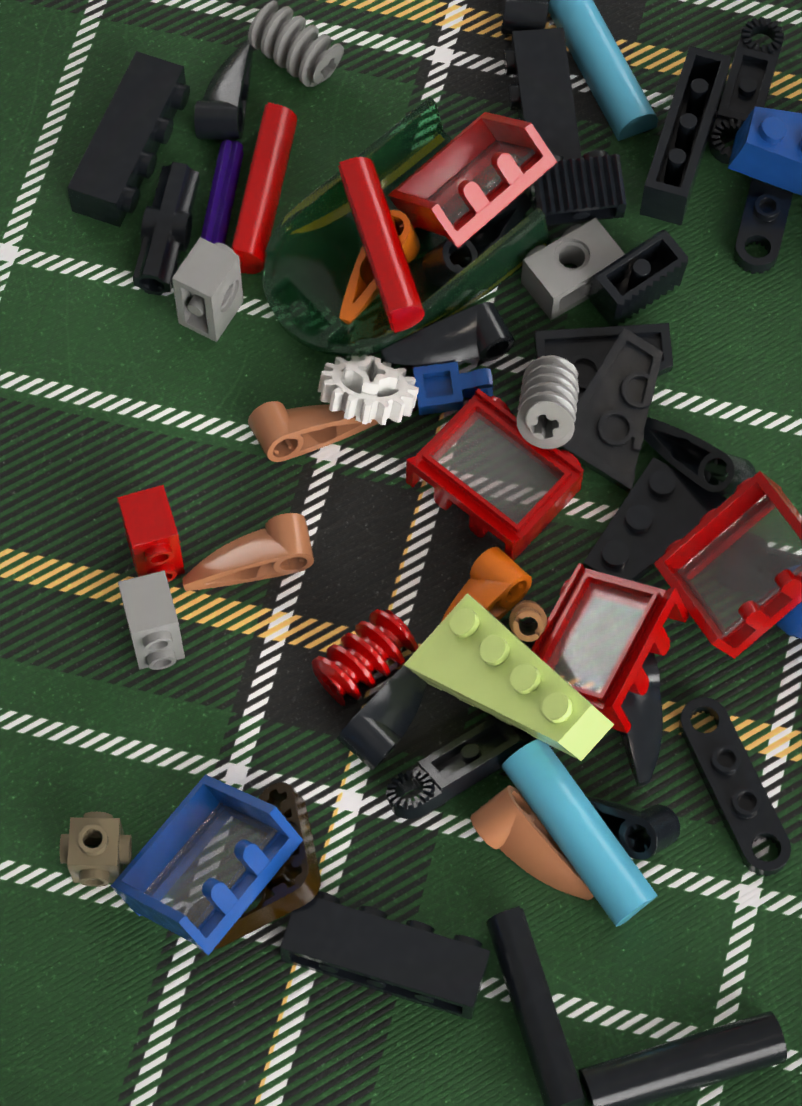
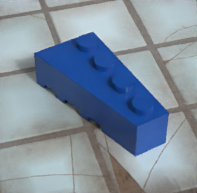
[728,106,802,196]

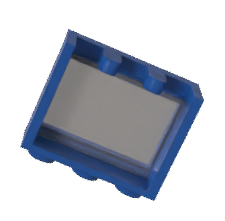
[111,774,303,956]

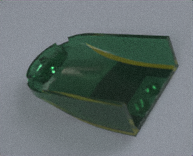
[262,97,551,356]

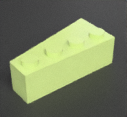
[404,593,614,761]

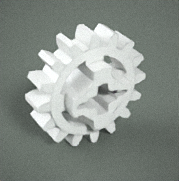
[318,354,419,425]

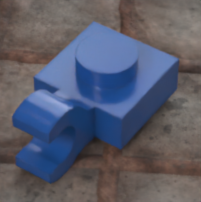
[413,361,494,415]

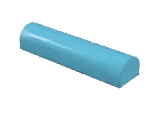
[548,0,658,141]
[501,739,658,927]

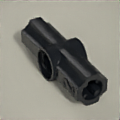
[133,162,200,296]

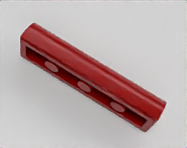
[231,102,298,274]
[338,157,425,333]

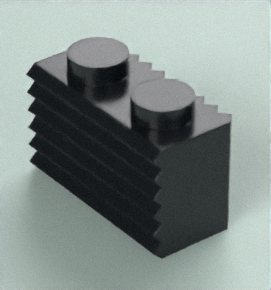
[531,150,627,227]
[587,230,688,326]

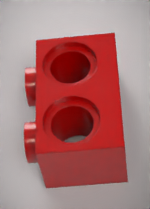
[117,485,185,582]

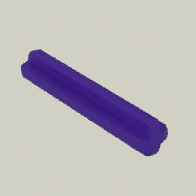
[201,140,244,244]

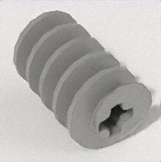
[248,0,344,87]
[516,355,579,449]

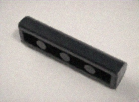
[486,906,586,1106]
[578,1011,787,1106]

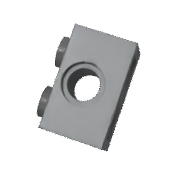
[521,218,625,320]
[172,237,244,342]
[118,570,185,670]

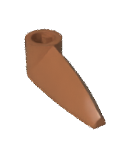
[248,401,379,462]
[182,513,314,591]
[470,785,594,900]

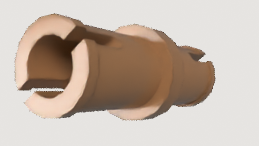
[509,600,547,642]

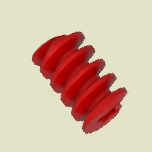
[312,609,419,706]

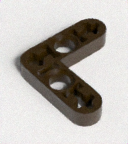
[187,782,321,950]

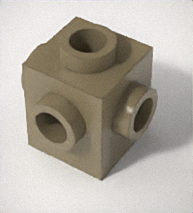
[60,811,132,887]

